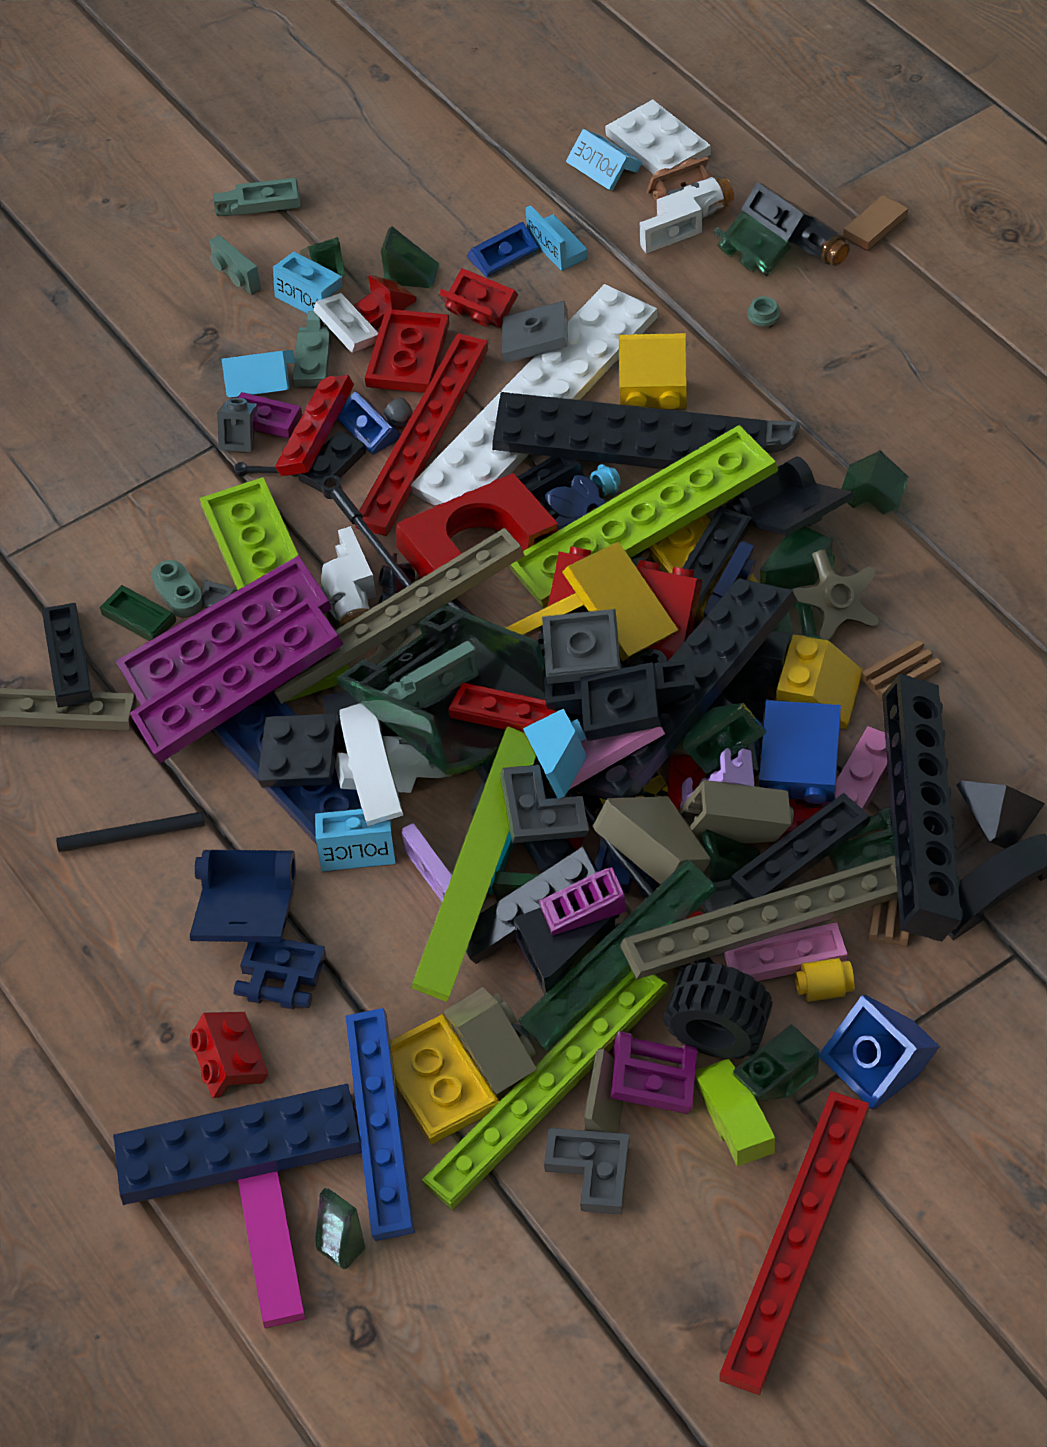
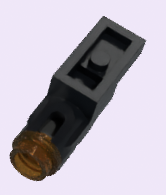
[741,182,850,266]

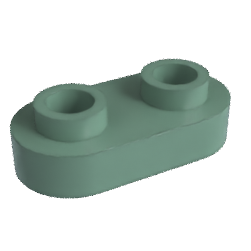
[151,560,204,617]

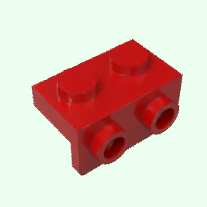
[438,268,518,328]
[190,1011,268,1098]

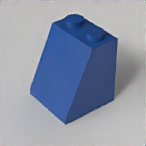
[759,700,841,804]

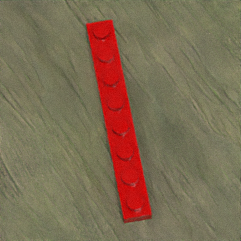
[355,333,488,536]
[719,1091,869,1395]

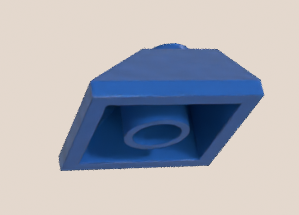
[818,995,940,1109]

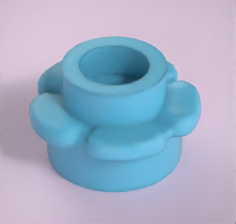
[590,464,621,497]

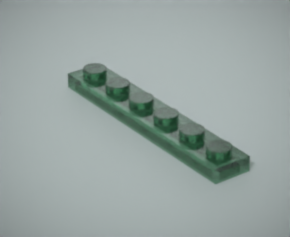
[518,859,717,1051]

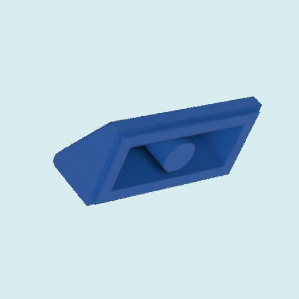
[467,222,539,277]
[337,391,401,455]

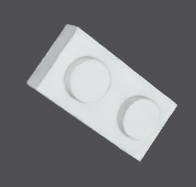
[313,293,378,353]

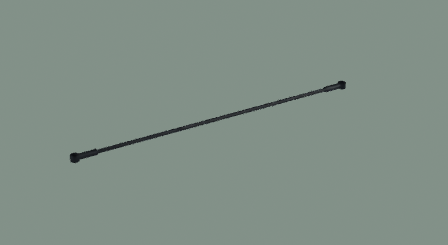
[321,475,714,965]

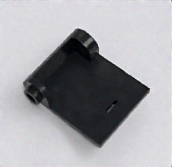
[726,456,854,536]

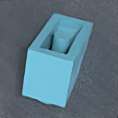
[523,709,587,799]

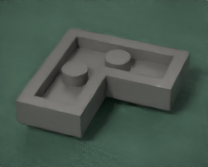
[500,765,589,843]
[544,1128,630,1215]

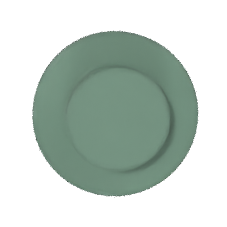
[747,296,780,326]

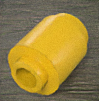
[795,958,855,1002]

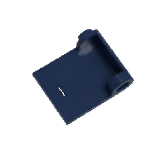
[190,850,296,942]

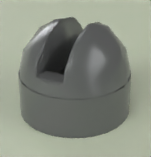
[384,397,413,427]

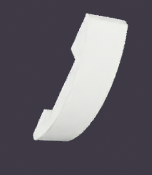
[340,699,403,826]

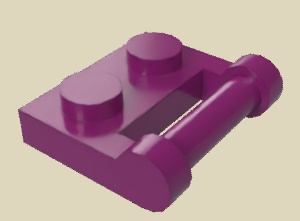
[611,1031,697,1114]

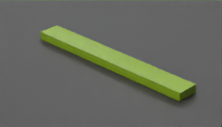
[410,726,536,1002]
[422,969,669,1210]

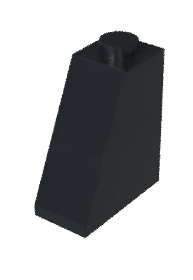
[514,893,619,999]

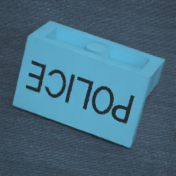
[566,129,643,191]
[525,205,588,271]
[273,252,343,322]
[315,809,396,872]

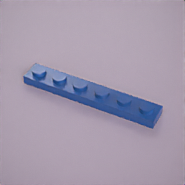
[345,1008,415,1241]

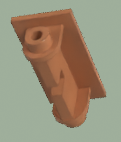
[647,156,714,202]

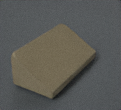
[584,1049,623,1133]

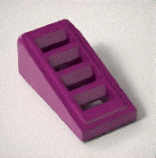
[539,867,626,936]

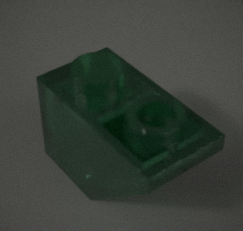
[733,1024,819,1101]

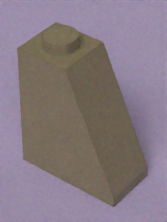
[678,780,794,847]
[593,796,711,888]

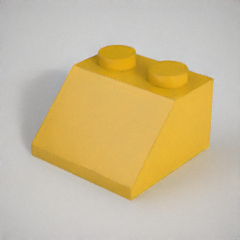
[619,333,687,409]
[776,634,863,730]

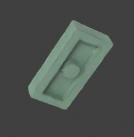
[209,235,261,295]

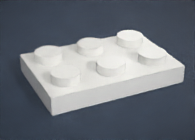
[605,99,711,174]

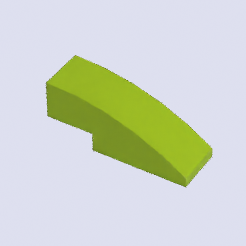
[695,1059,775,1167]

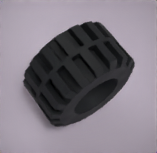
[664,963,773,1059]

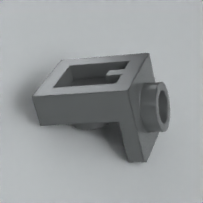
[217,398,257,452]

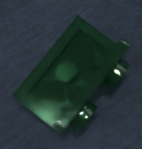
[713,211,791,277]

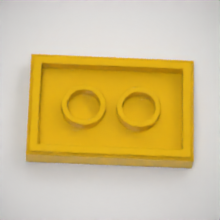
[562,541,678,662]
[390,1014,500,1145]

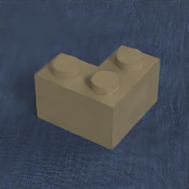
[443,987,537,1094]

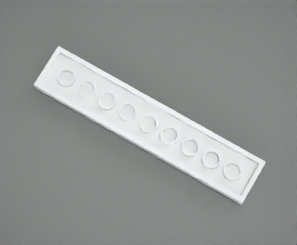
[411,284,658,506]

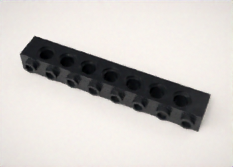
[882,673,963,942]

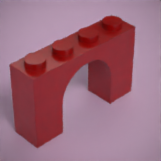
[396,473,558,578]
[548,546,703,661]

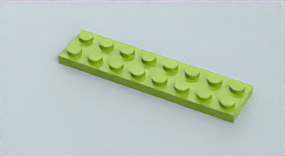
[509,425,778,609]
[199,477,352,703]

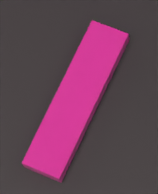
[238,1171,306,1328]

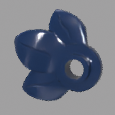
[545,475,606,530]

